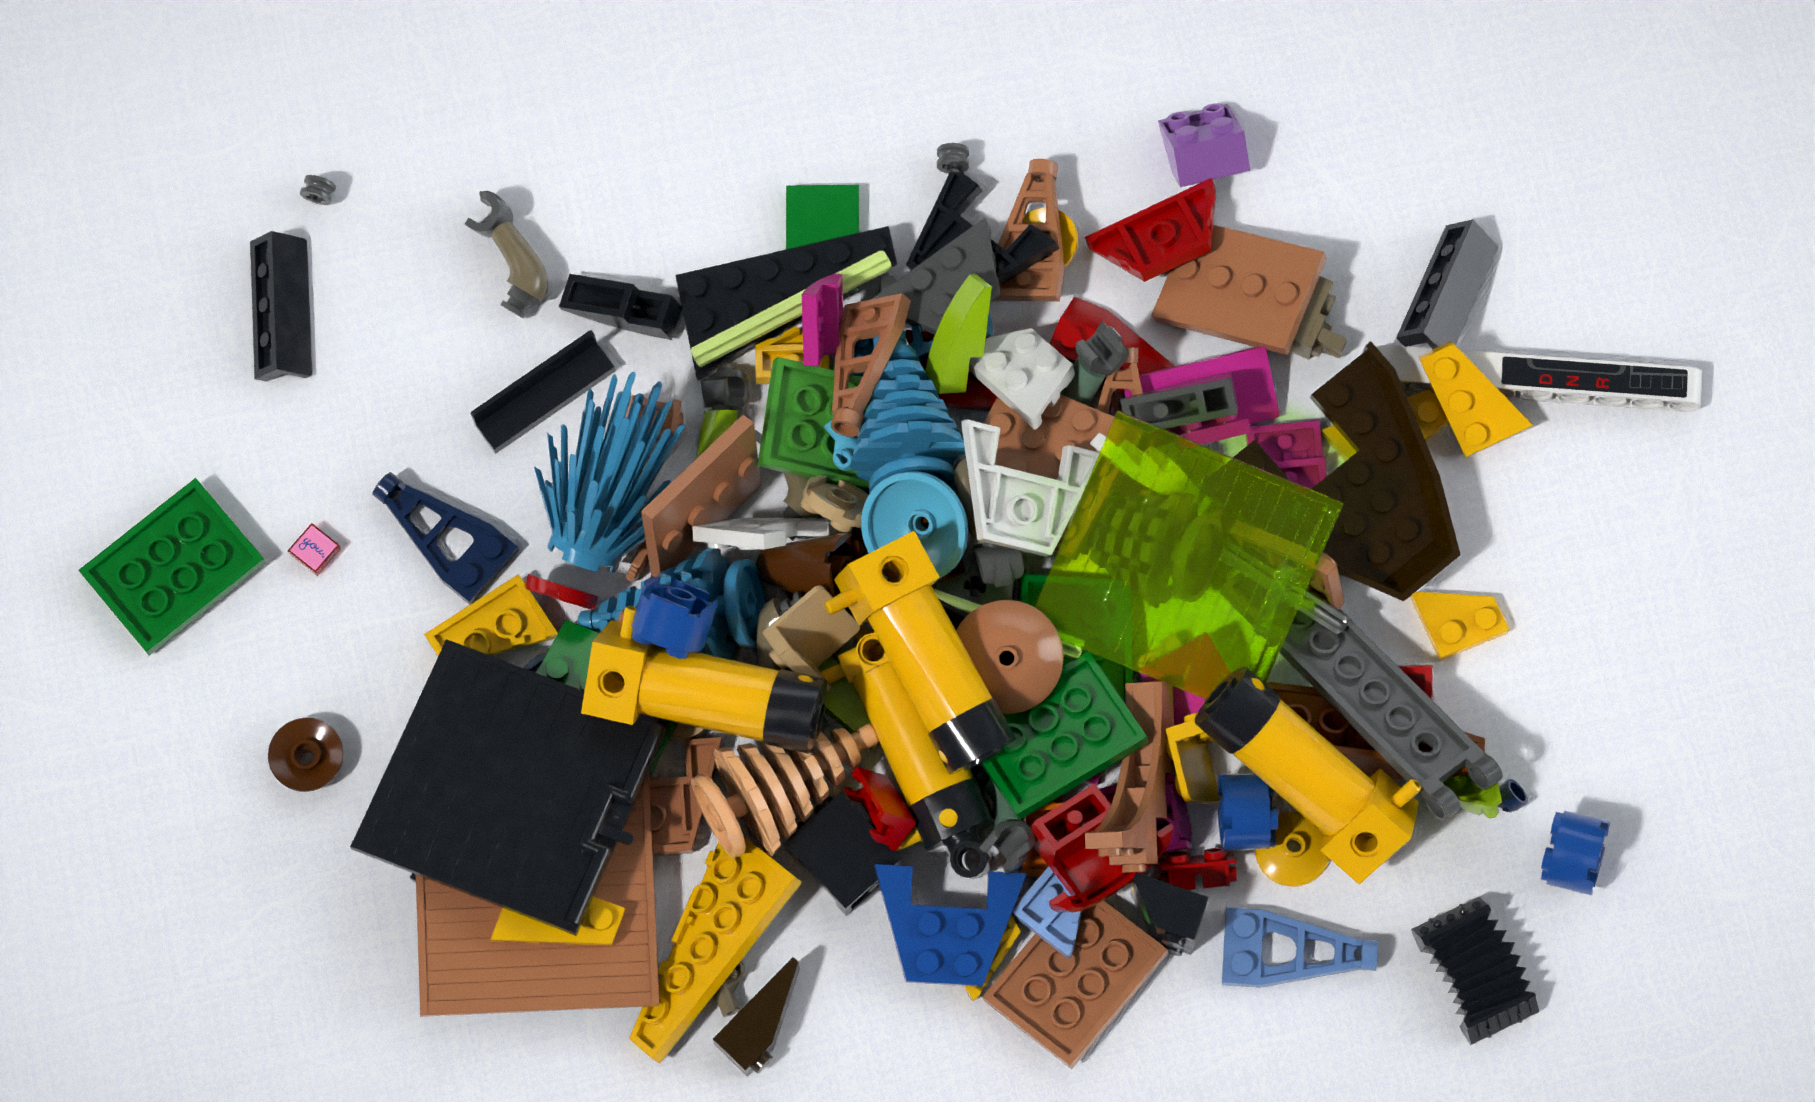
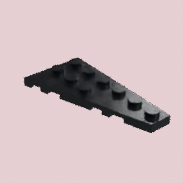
[675,226,897,381]

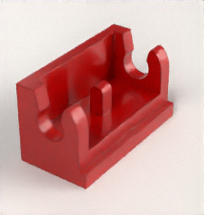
[844,766,917,851]

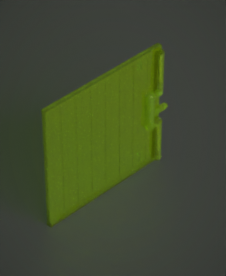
[1035,410,1343,699]

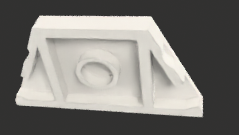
[969,328,1075,430]

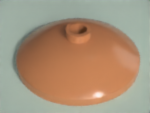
[956,600,1063,714]

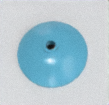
[861,471,968,579]

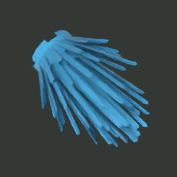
[534,372,685,573]

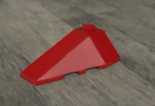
[1049,297,1175,394]

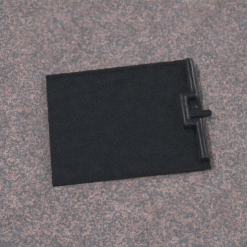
[350,639,669,936]

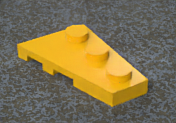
[1418,341,1533,457]
[424,574,558,656]
[490,897,625,946]

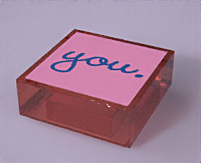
[287,523,341,576]

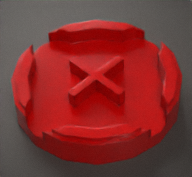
[524,574,599,610]

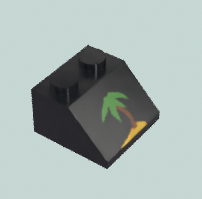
[1130,873,1209,956]

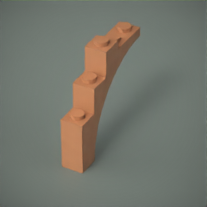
[1085,681,1176,873]

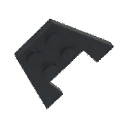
[906,166,1059,286]

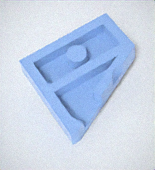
[1012,866,1082,960]

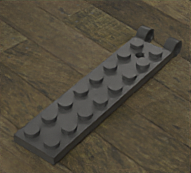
[1220,557,1503,821]

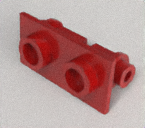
[1158,848,1237,890]

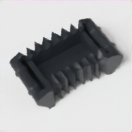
[1411,897,1539,1045]

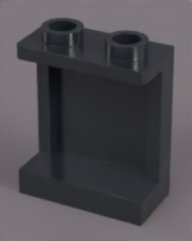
[784,792,902,916]

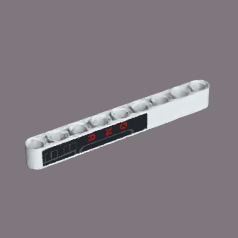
[1377,345,1702,412]

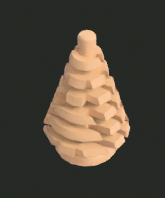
[691,724,879,859]

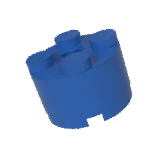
[631,577,718,659]
[1217,773,1278,850]
[1541,811,1610,896]

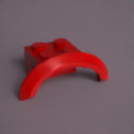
[1031,783,1174,912]

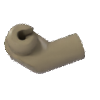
[714,961,745,1017]

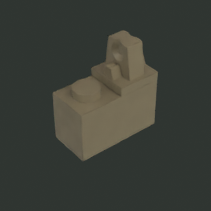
[1289,276,1347,360]

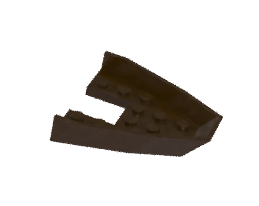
[1198,341,1461,601]

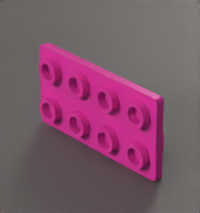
[1123,347,1279,450]

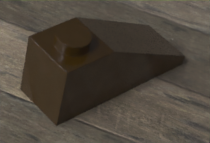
[713,957,800,1077]

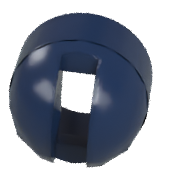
[1498,779,1528,813]

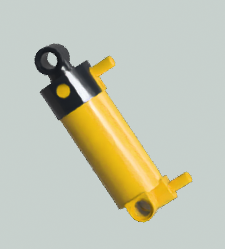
[821,633,995,879]

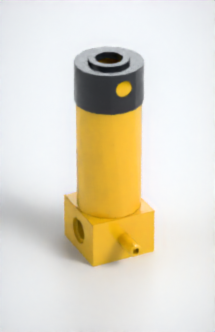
[824,531,1016,775]
[581,606,827,754]
[1195,666,1421,885]

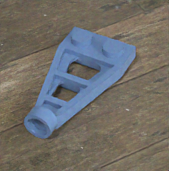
[1222,907,1378,988]

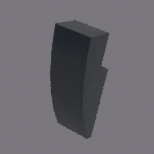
[559,274,682,340]

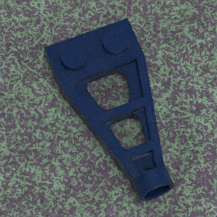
[372,472,519,605]

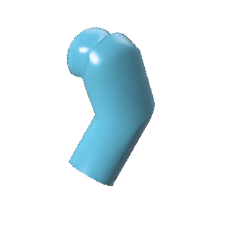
[824,419,857,470]

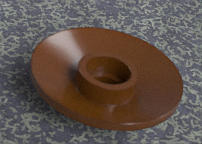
[268,718,344,792]

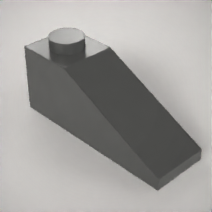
[1120,372,1239,433]

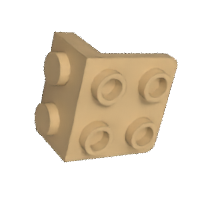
[762,585,860,691]

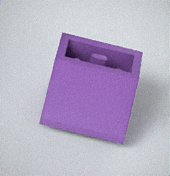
[1158,103,1250,187]

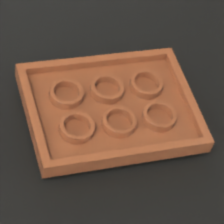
[1151,225,1327,355]
[641,415,761,577]
[982,900,1168,1070]

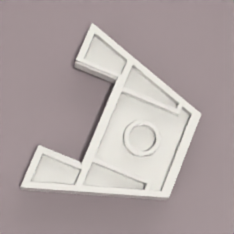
[961,419,1102,557]
[692,518,846,550]

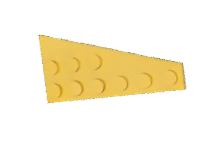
[629,835,802,1064]

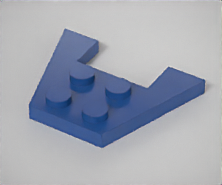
[874,864,1027,987]

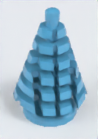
[851,330,965,493]
[578,548,767,660]

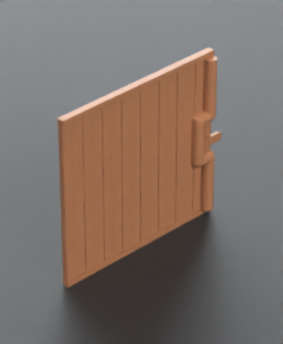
[416,772,659,1017]

